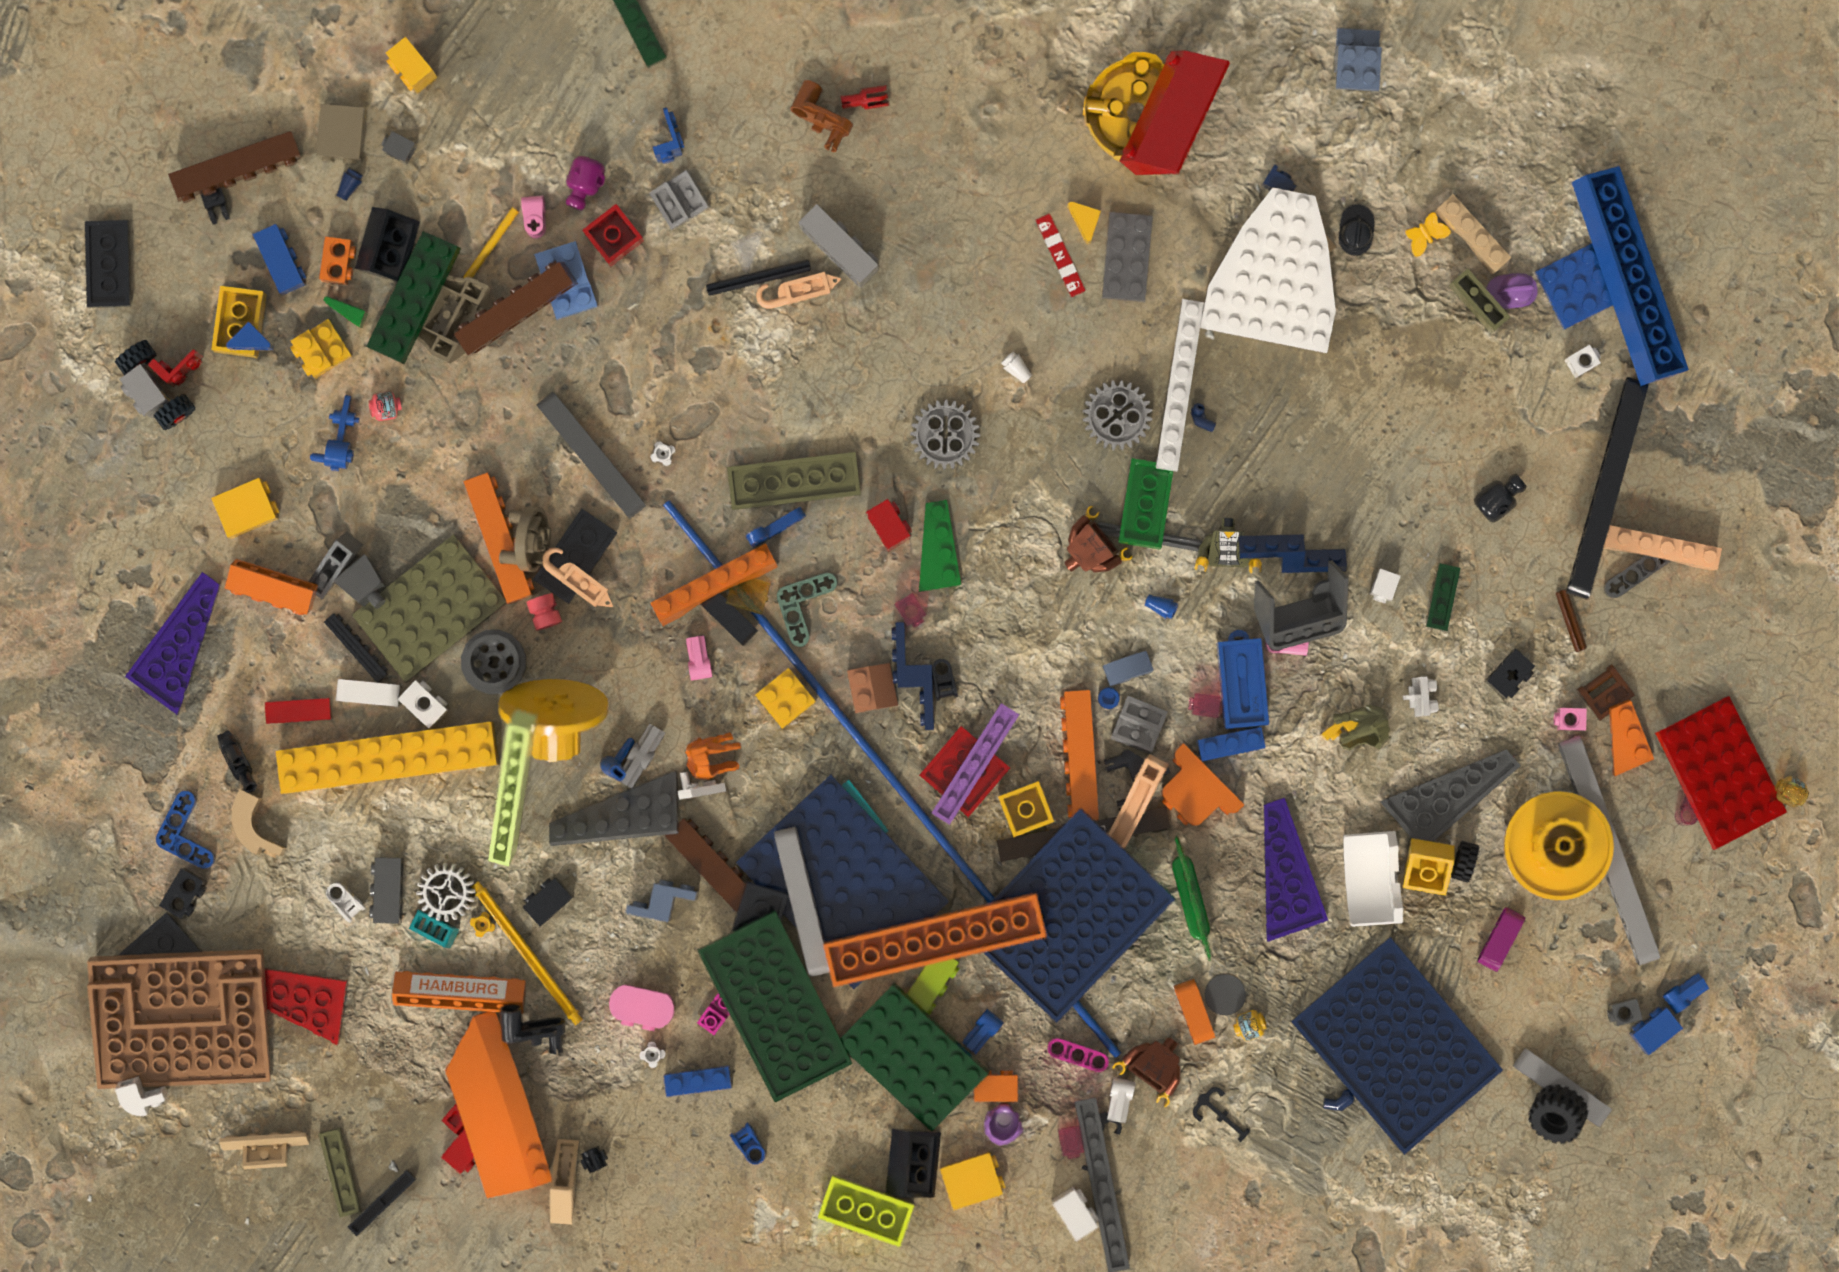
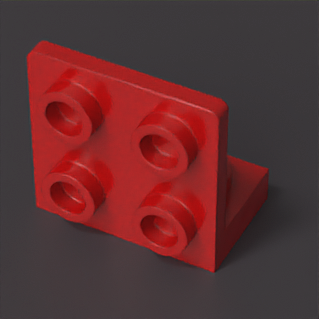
[148,349,204,387]

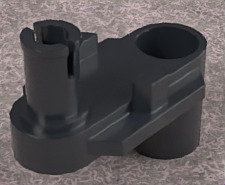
[500,1004,566,1054]

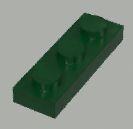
[1425,563,1461,631]

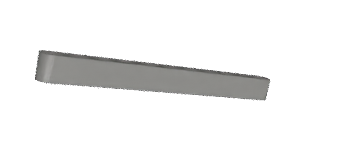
[1558,736,1660,966]

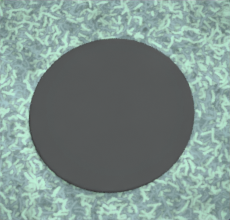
[1205,974,1246,1016]

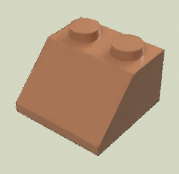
[847,663,898,714]

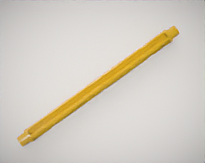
[471,881,583,1025]

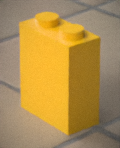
[211,478,280,539]
[940,1151,1006,1211]

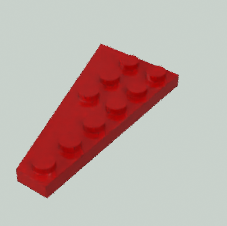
[265,968,348,1046]

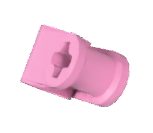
[521,195,546,239]

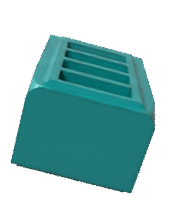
[409,909,459,948]

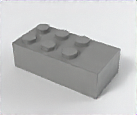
[798,204,879,289]

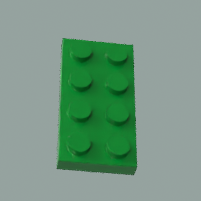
[1118,458,1173,550]

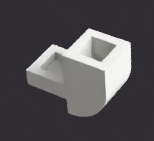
[115,1076,168,1116]

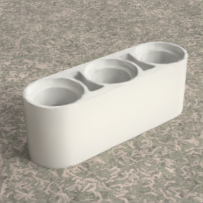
[336,679,400,707]

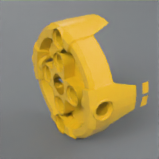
[1083,52,1164,161]

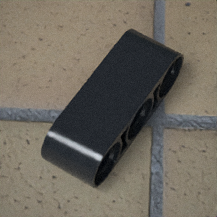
[701,593,758,646]

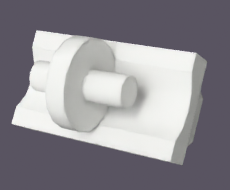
[1403,677,1439,717]

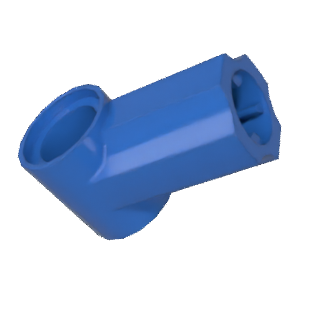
[1663,973,1709,1014]
[962,1009,1004,1054]

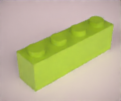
[907,959,960,1015]

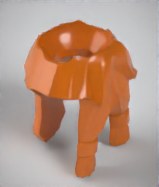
[685,732,741,780]

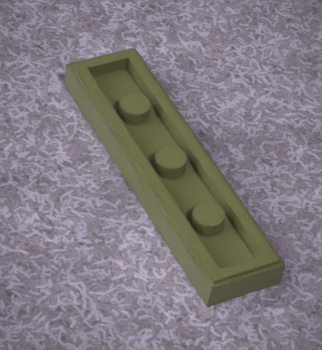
[318,1127,362,1218]

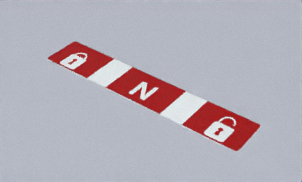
[1035,214,1085,297]

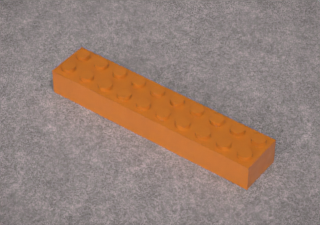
[823,892,1047,987]

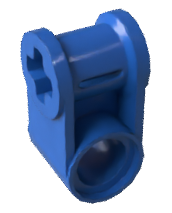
[730,1122,766,1165]

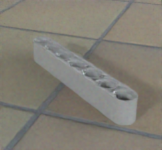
[774,826,830,977]

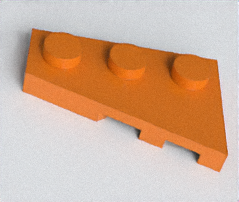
[1609,699,1654,776]

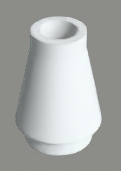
[1001,351,1032,383]

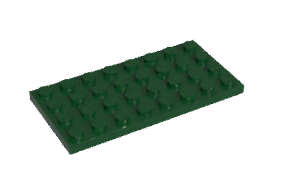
[697,910,853,1103]

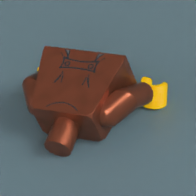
[1064,506,1133,573]
[1113,1038,1181,1107]

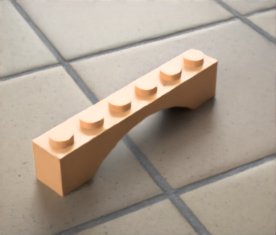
[1604,525,1722,571]
[1108,754,1169,849]

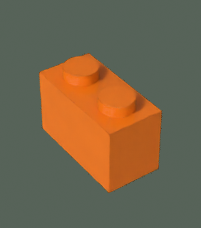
[974,1070,1018,1102]

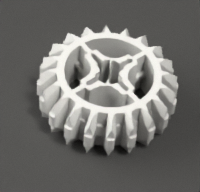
[416,863,476,922]

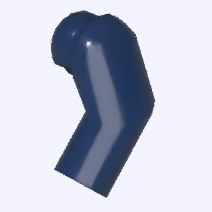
[1191,403,1216,432]
[1323,1090,1354,1111]

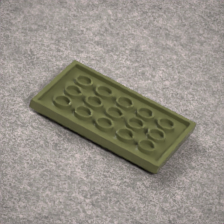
[352,534,507,683]

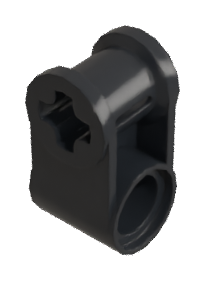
[932,659,958,701]

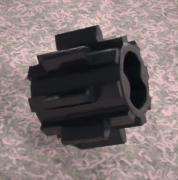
[580,1146,608,1174]

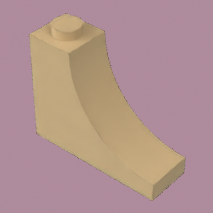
[550,1139,579,1225]

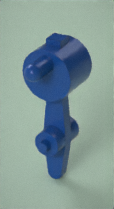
[310,395,360,472]

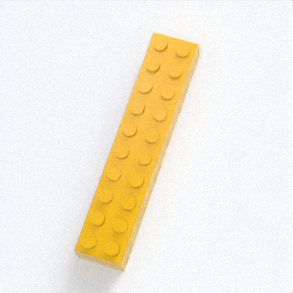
[275,722,499,794]

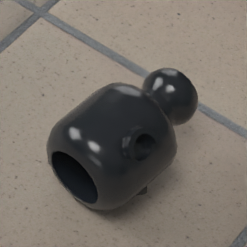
[1474,474,1527,523]

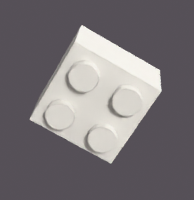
[1051,1187,1099,1241]

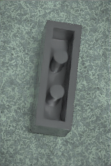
[369,857,404,924]

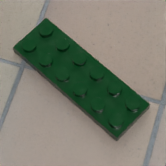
[366,231,461,364]

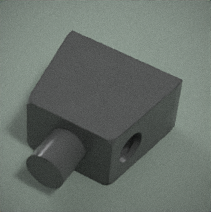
[333,554,386,609]

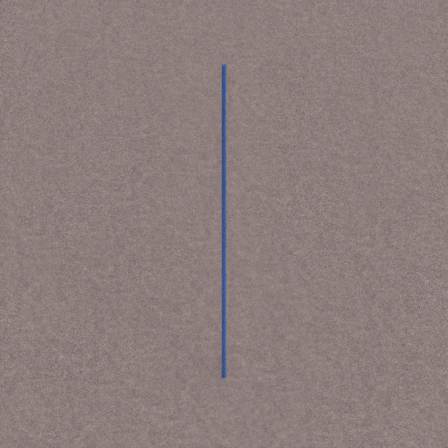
[663,500,1121,1058]

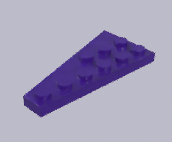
[1263,798,1328,942]

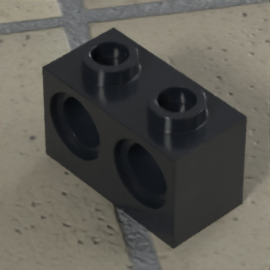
[159,868,207,919]

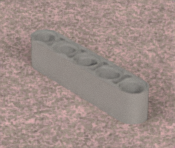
[1513,1048,1612,1128]

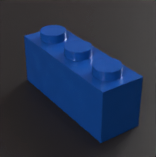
[253,224,307,296]
[1196,727,1266,761]
[664,1065,732,1097]

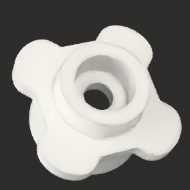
[651,441,675,466]
[639,1042,665,1068]

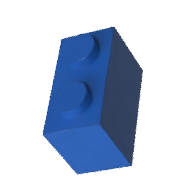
[1629,1007,1683,1055]

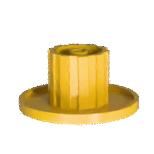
[499,679,608,762]
[1504,791,1614,900]

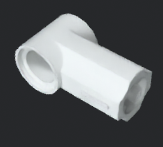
[1107,1077,1135,1123]

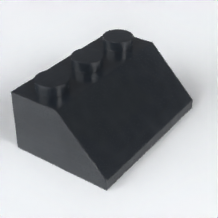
[354,207,420,282]
[886,1129,941,1198]

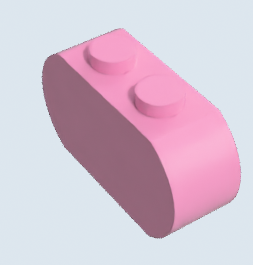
[609,984,675,1031]

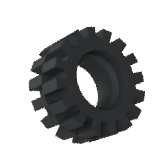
[1451,841,1479,883]

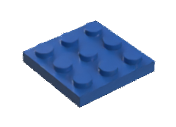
[1535,244,1613,330]

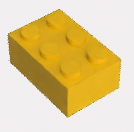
[211,286,267,358]

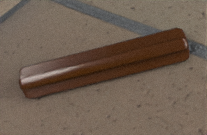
[1556,589,1587,652]

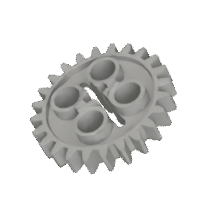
[1083,380,1153,451]
[910,400,980,470]

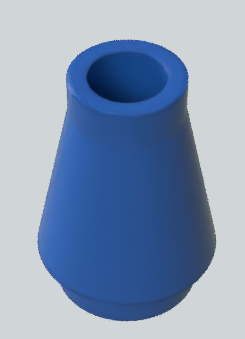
[1145,594,1178,619]

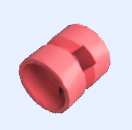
[526,593,562,631]

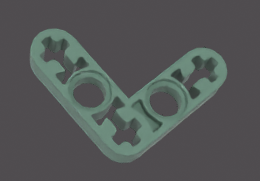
[777,573,837,647]

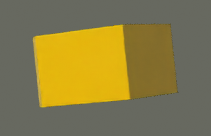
[1067,202,1101,244]

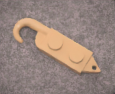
[756,272,841,309]
[542,547,613,607]

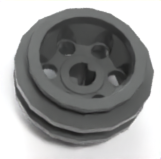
[461,630,527,694]

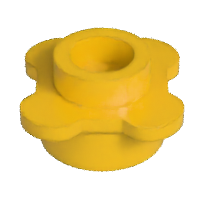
[470,912,495,937]

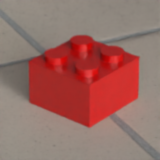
[582,204,644,267]
[866,499,912,552]

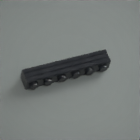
[324,613,388,683]
[348,1169,417,1237]

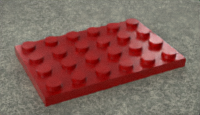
[1655,696,1787,850]

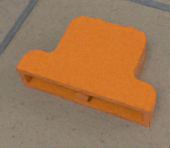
[1161,743,1244,826]

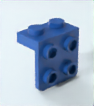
[652,107,685,164]

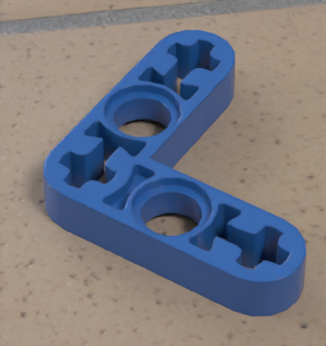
[746,507,806,548]
[156,791,215,869]

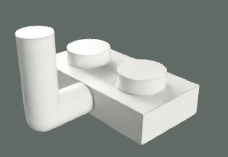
[678,772,726,800]

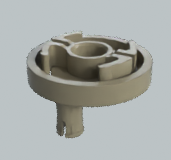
[499,506,551,572]

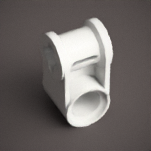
[326,882,366,923]

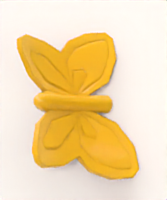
[1405,212,1451,257]

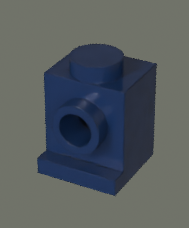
[1262,165,1297,191]

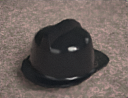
[1339,204,1375,256]

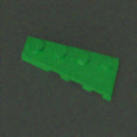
[919,500,961,592]

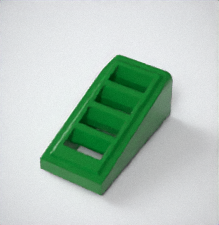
[323,296,368,329]

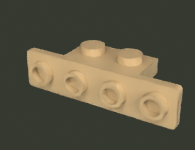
[219,1131,309,1169]

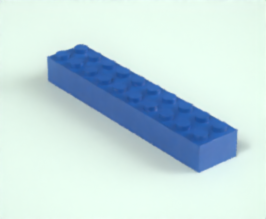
[1572,166,1689,386]

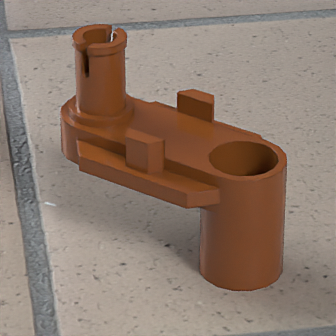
[790,80,853,152]

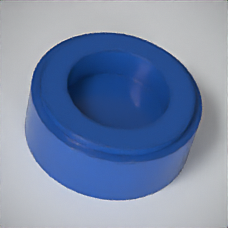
[1098,687,1120,709]

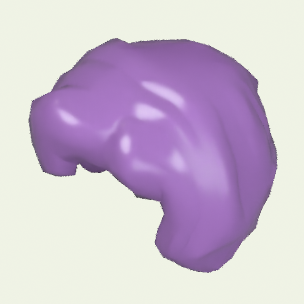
[984,1102,1023,1145]

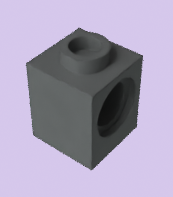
[381,131,417,165]
[1607,998,1643,1026]

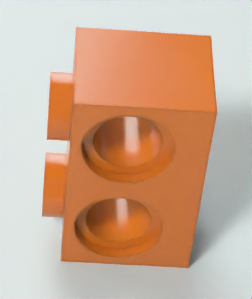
[319,236,356,285]

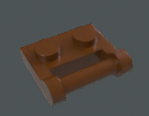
[1576,664,1635,721]

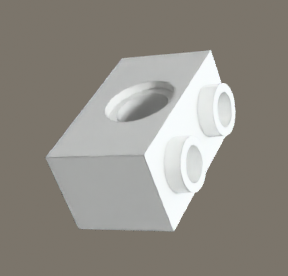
[398,680,449,729]

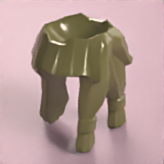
[1333,704,1391,751]

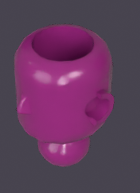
[566,156,605,211]

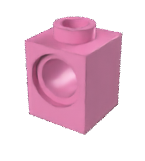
[1553,708,1587,731]

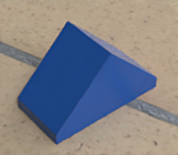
[227,322,274,350]

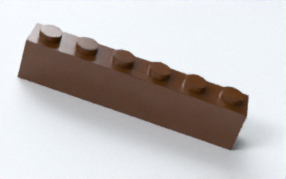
[168,131,301,203]
[454,261,578,356]
[665,818,751,913]

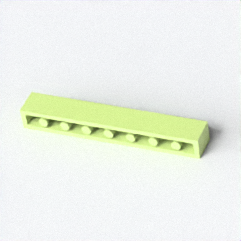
[488,710,537,867]

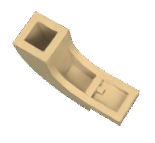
[231,789,286,858]

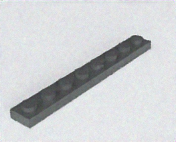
[1074,1097,1130,1272]

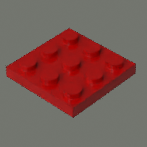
[919,726,1010,817]

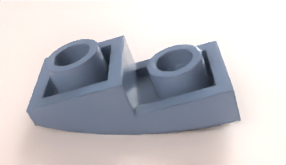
[1103,651,1154,686]

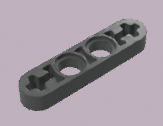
[1604,555,1671,598]

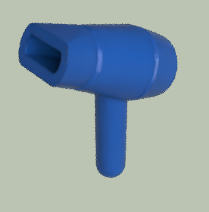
[600,738,635,781]

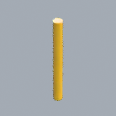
[462,207,519,278]

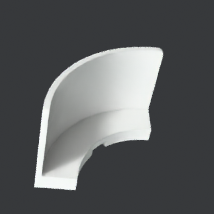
[1343,831,1403,927]

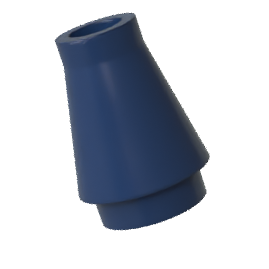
[336,167,363,201]

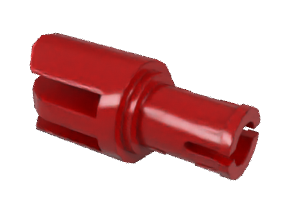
[841,85,890,110]

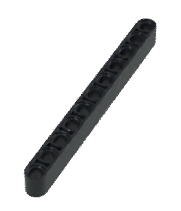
[1566,377,1649,600]

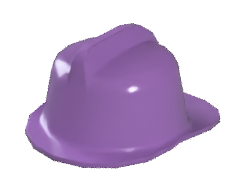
[1486,273,1538,309]

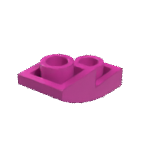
[697,993,730,1035]

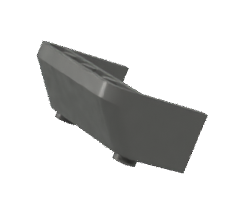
[1254,560,1349,650]

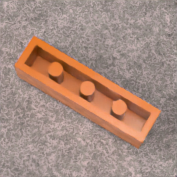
[225,559,318,615]

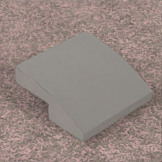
[649,170,711,230]
[1110,696,1168,754]

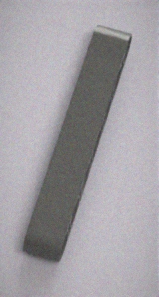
[536,391,646,519]

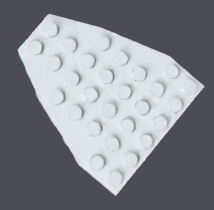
[1200,188,1336,353]

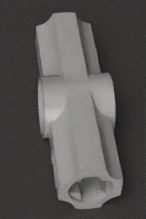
[620,723,665,788]

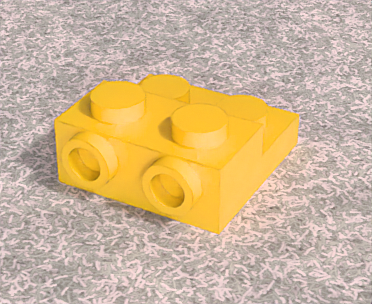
[290,319,352,379]

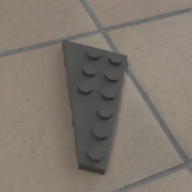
[1380,749,1521,842]
[549,771,679,846]

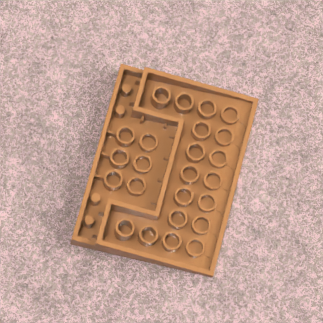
[87,949,271,1089]

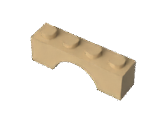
[1435,194,1511,275]

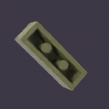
[1449,269,1510,334]

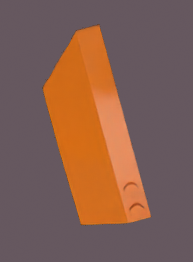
[445,1011,552,1198]

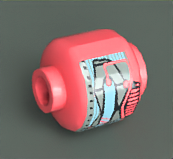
[369,391,401,421]

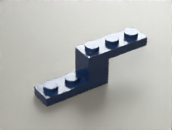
[1238,534,1347,573]
[891,622,934,731]

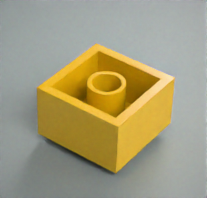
[386,37,438,94]
[755,668,816,729]
[998,781,1054,837]
[1403,838,1455,895]

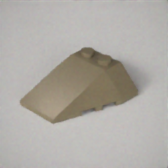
[417,276,490,364]

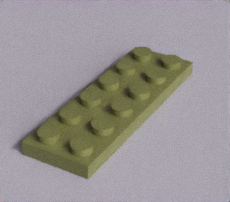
[727,452,861,511]

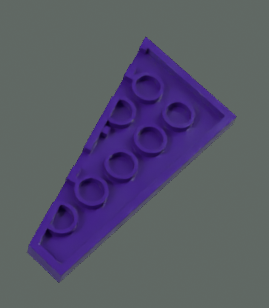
[125,572,221,715]

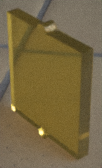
[726,578,771,615]

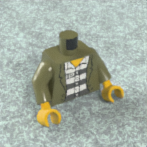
[1194,518,1262,573]

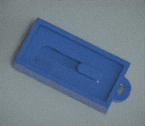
[1216,630,1269,729]

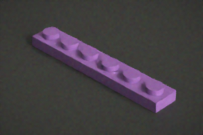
[932,703,1019,825]

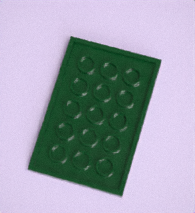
[840,982,990,1132]

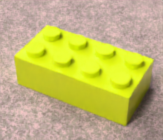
[818,1174,914,1247]

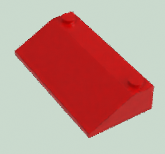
[1119,50,1230,175]

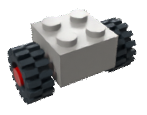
[115,340,196,430]

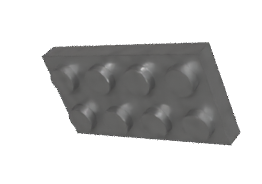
[1102,212,1153,302]

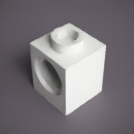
[1564,345,1601,378]
[1370,569,1400,603]

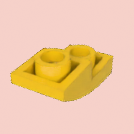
[1320,720,1358,741]

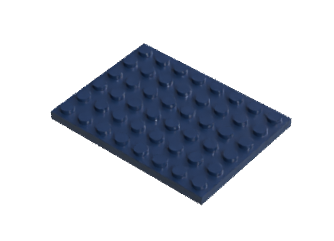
[736,774,949,990]
[983,808,1176,1023]
[1291,937,1503,1155]

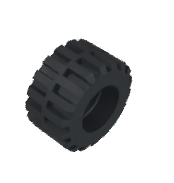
[1528,1084,1588,1144]

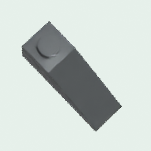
[308,532,363,600]

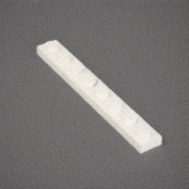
[1156,299,1204,472]

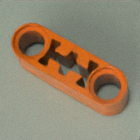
[1174,978,1215,1045]

